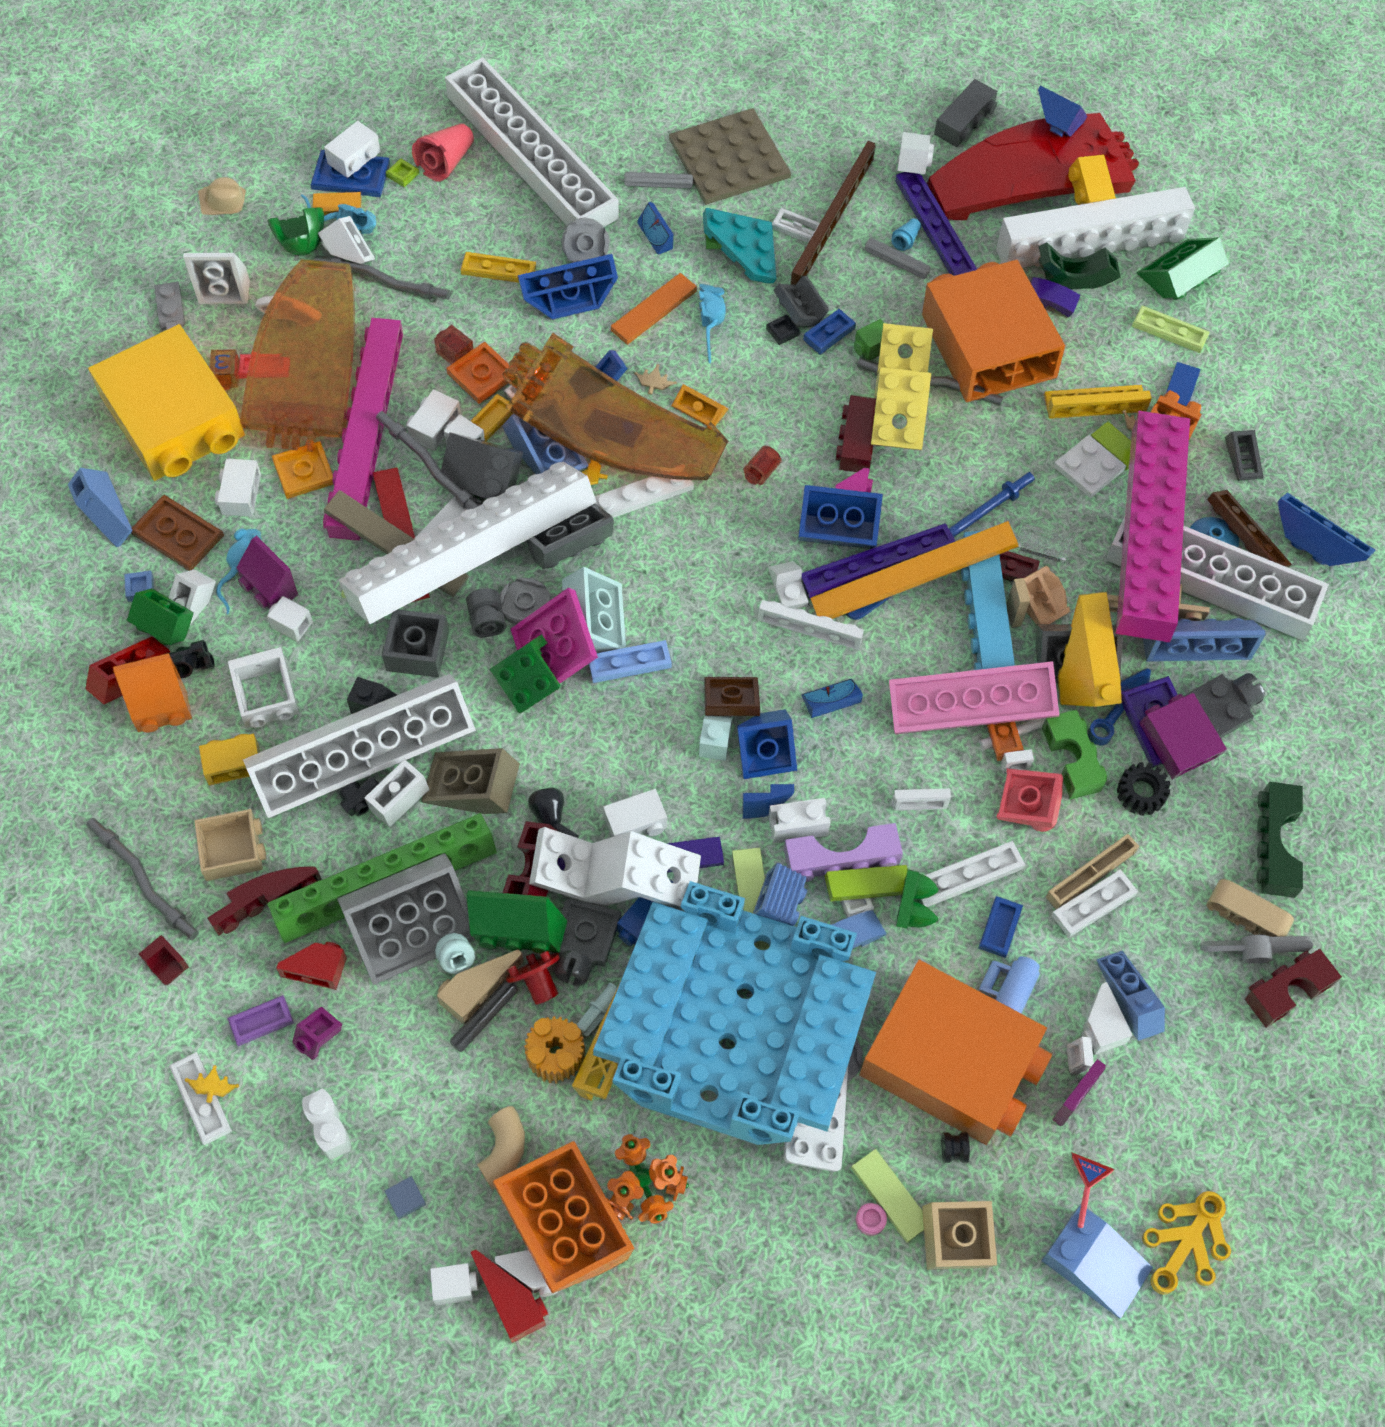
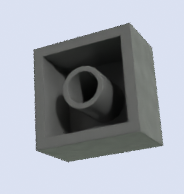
[382,609,449,677]

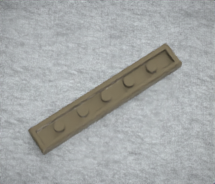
[324,490,469,597]

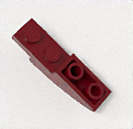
[207,866,322,936]

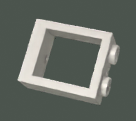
[228,647,299,728]

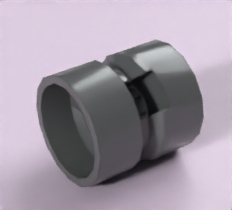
[466,588,506,638]

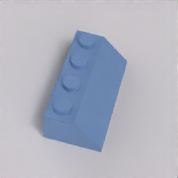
[1143,618,1266,662]

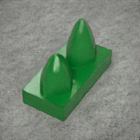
[896,869,939,929]

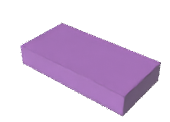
[227,995,294,1046]

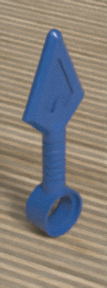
[1088,668,1151,746]

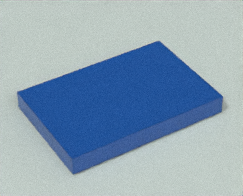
[311,150,390,198]

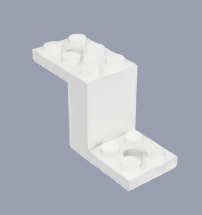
[529,827,701,911]

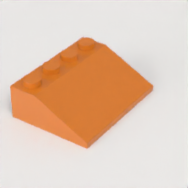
[492,1141,635,1294]

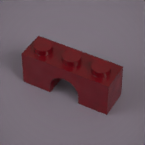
[502,821,559,897]
[1245,949,1342,1028]

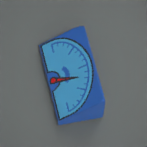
[637,201,673,254]
[802,678,863,718]

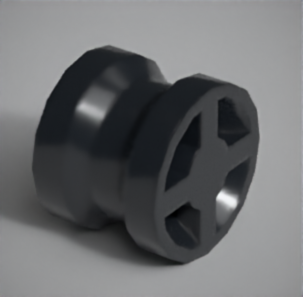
[941,1132,970,1163]

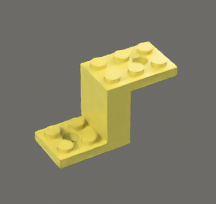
[871,323,933,450]

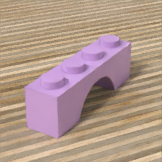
[784,823,903,882]

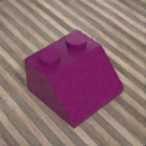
[236,535,298,609]

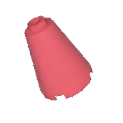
[412,124,474,182]

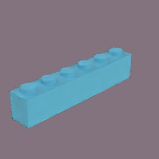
[961,531,1015,670]

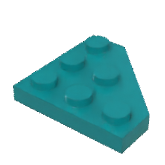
[703,207,777,284]

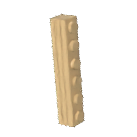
[1046,834,1140,909]

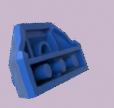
[518,254,618,320]
[1277,492,1376,566]

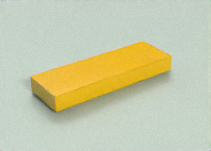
[461,252,536,283]

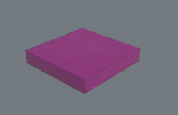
[1052,1059,1106,1126]

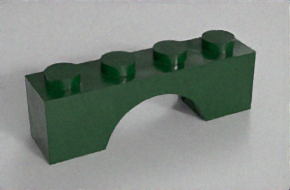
[1257,781,1303,898]

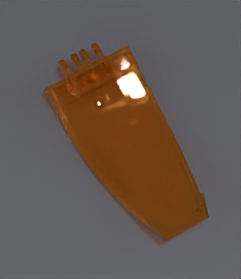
[240,259,356,452]
[502,333,729,480]

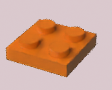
[446,341,517,404]

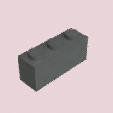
[934,79,998,147]

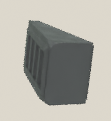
[1225,430,1264,481]

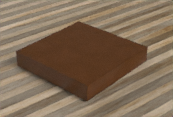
[704,677,760,716]

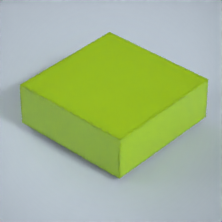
[386,158,419,187]

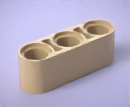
[1206,879,1294,937]

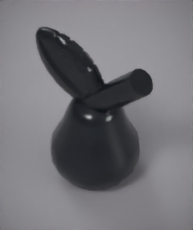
[528,787,579,838]

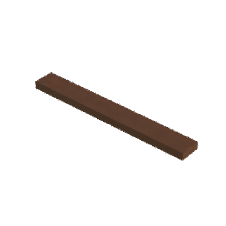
[790,141,876,285]

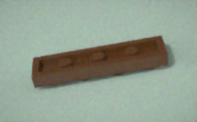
[1207,490,1292,568]

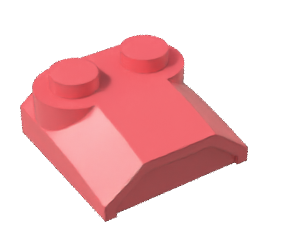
[996,768,1063,832]

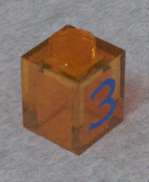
[209,349,239,390]

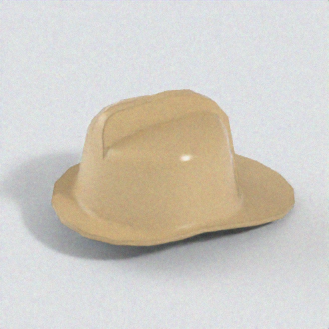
[198,177,246,215]

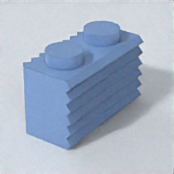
[753,863,807,926]

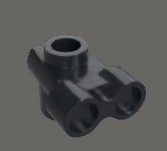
[169,640,215,678]
[339,776,379,817]

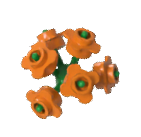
[607,1134,689,1224]

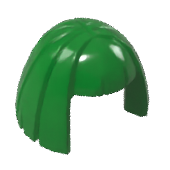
[267,207,324,256]

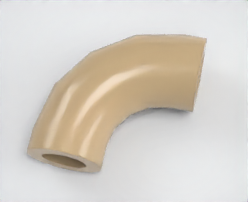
[477,1106,525,1191]

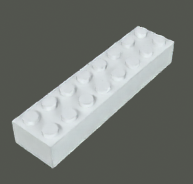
[996,187,1195,268]
[1106,516,1329,641]
[243,674,476,818]

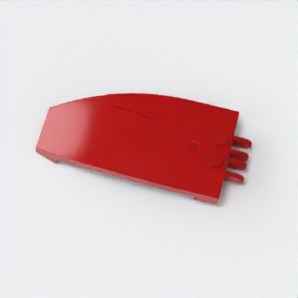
[927,113,1139,220]

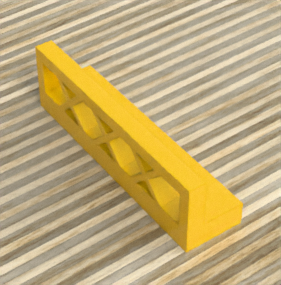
[1044,385,1152,419]
[572,981,621,1101]

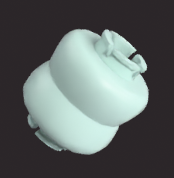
[435,933,475,975]

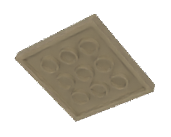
[669,108,791,205]

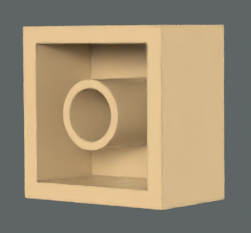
[922,1201,997,1270]

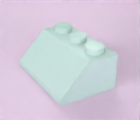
[562,567,626,653]

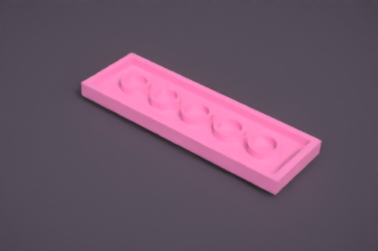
[889,661,1059,734]

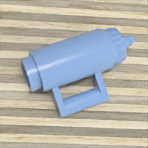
[978,956,1040,1014]

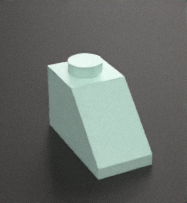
[699,716,733,761]

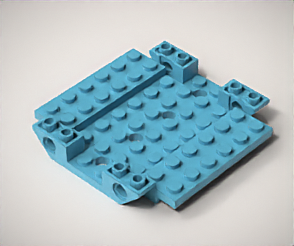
[593,881,876,1145]

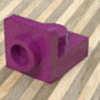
[292,1006,343,1060]

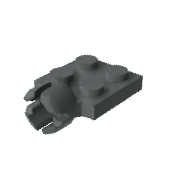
[1184,673,1265,738]
[551,897,622,986]

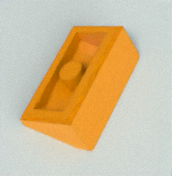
[671,384,728,429]

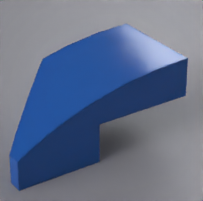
[742,784,795,819]

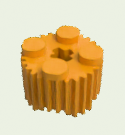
[524,1016,585,1084]

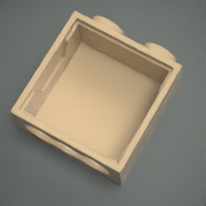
[194,809,267,881]

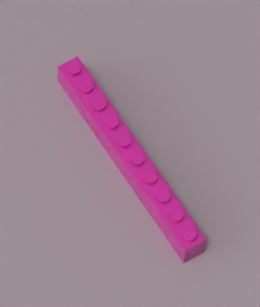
[323,317,403,541]

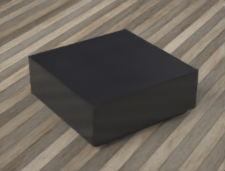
[766,314,800,345]

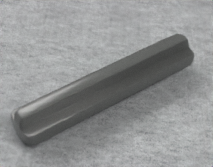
[450,980,518,1052]

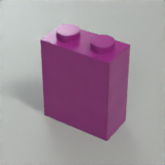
[1139,693,1227,780]

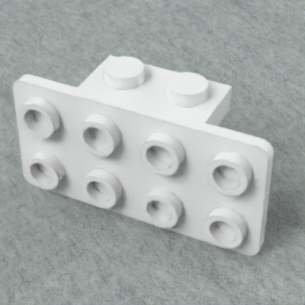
[783,1067,848,1172]

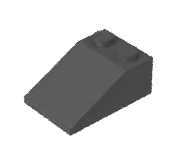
[441,432,523,499]

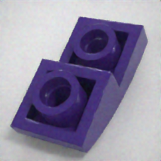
[1030,277,1080,318]

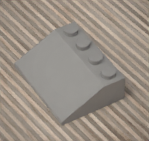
[337,853,476,985]

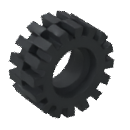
[1117,762,1171,816]

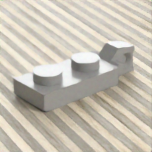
[154,281,185,331]

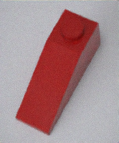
[85,636,170,704]
[470,1249,548,1343]

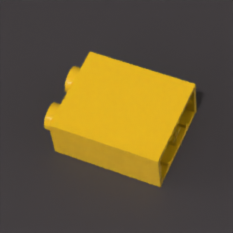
[88,324,245,481]

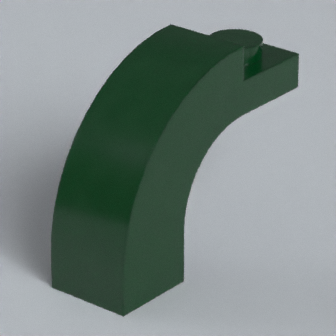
[1038,242,1121,289]

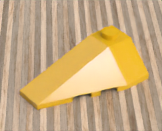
[1058,592,1122,707]

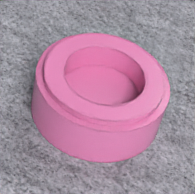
[855,1203,887,1236]

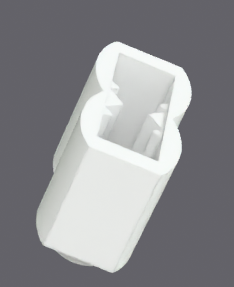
[302,1089,351,1160]

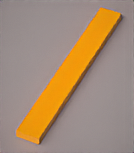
[810,521,1018,619]

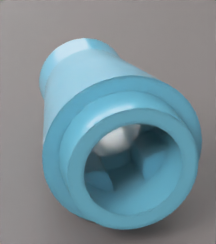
[891,218,921,251]

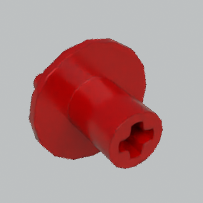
[506,950,560,1005]

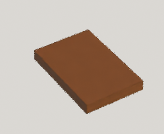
[131,494,224,571]

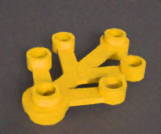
[1142,1191,1231,1295]

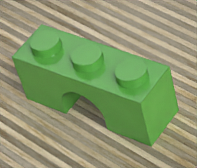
[1042,710,1107,800]

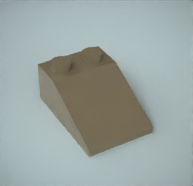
[421,748,520,814]

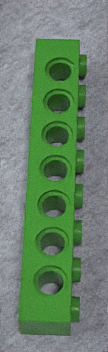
[267,813,497,944]

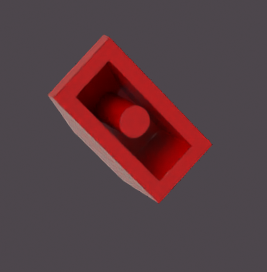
[276,942,347,990]

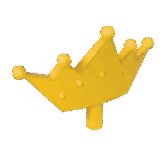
[582,454,608,485]
[185,1065,239,1103]

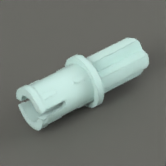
[577,983,618,1037]

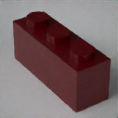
[835,395,876,472]

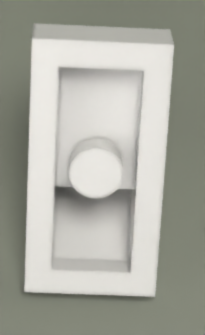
[768,561,809,609]

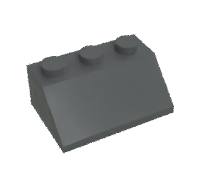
[526,504,614,569]
[1036,624,1123,683]

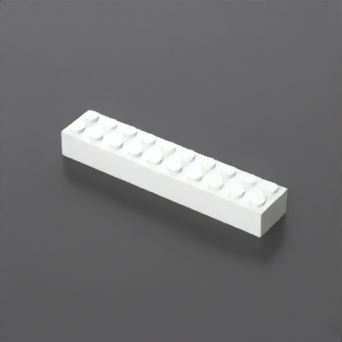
[445,57,619,227]
[338,462,596,624]

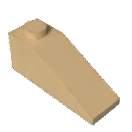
[437,950,524,1024]

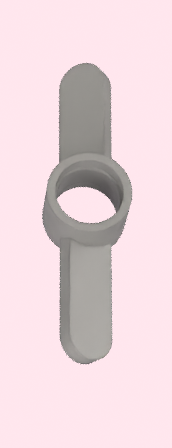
[1200,935,1313,963]

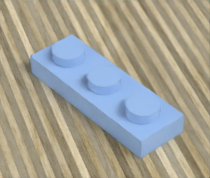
[589,640,672,683]

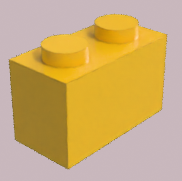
[1069,155,1116,205]
[199,733,260,786]

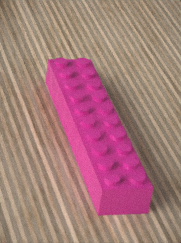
[1116,411,1190,643]

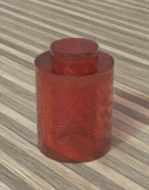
[743,445,782,485]

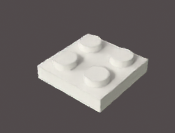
[1053,435,1126,498]

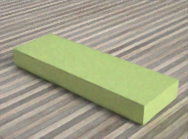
[1132,306,1210,353]
[851,1149,924,1243]

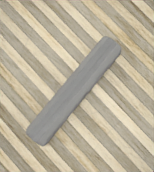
[624,172,693,189]
[865,238,931,279]

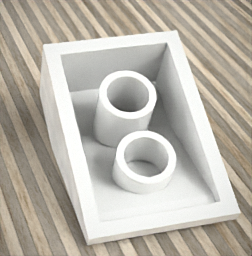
[183,253,250,304]

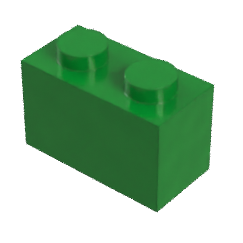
[127,588,194,645]

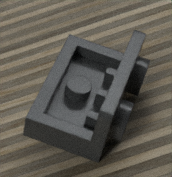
[773,276,829,327]

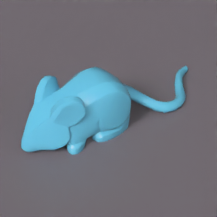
[301,194,377,234]
[699,284,726,363]
[216,529,262,614]

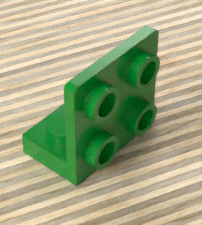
[489,634,561,713]

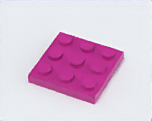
[510,587,598,683]

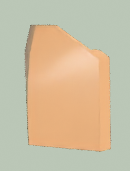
[1023,566,1070,625]

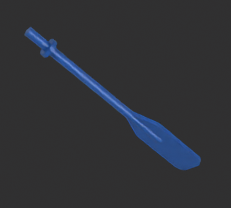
[846,472,1035,620]

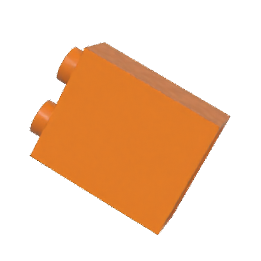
[922,259,1065,403]
[859,960,1052,1145]

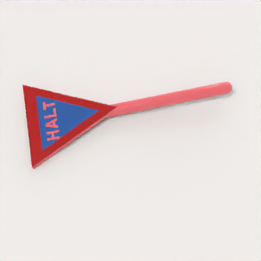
[1071,1152,1115,1228]

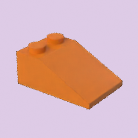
[113,653,192,733]

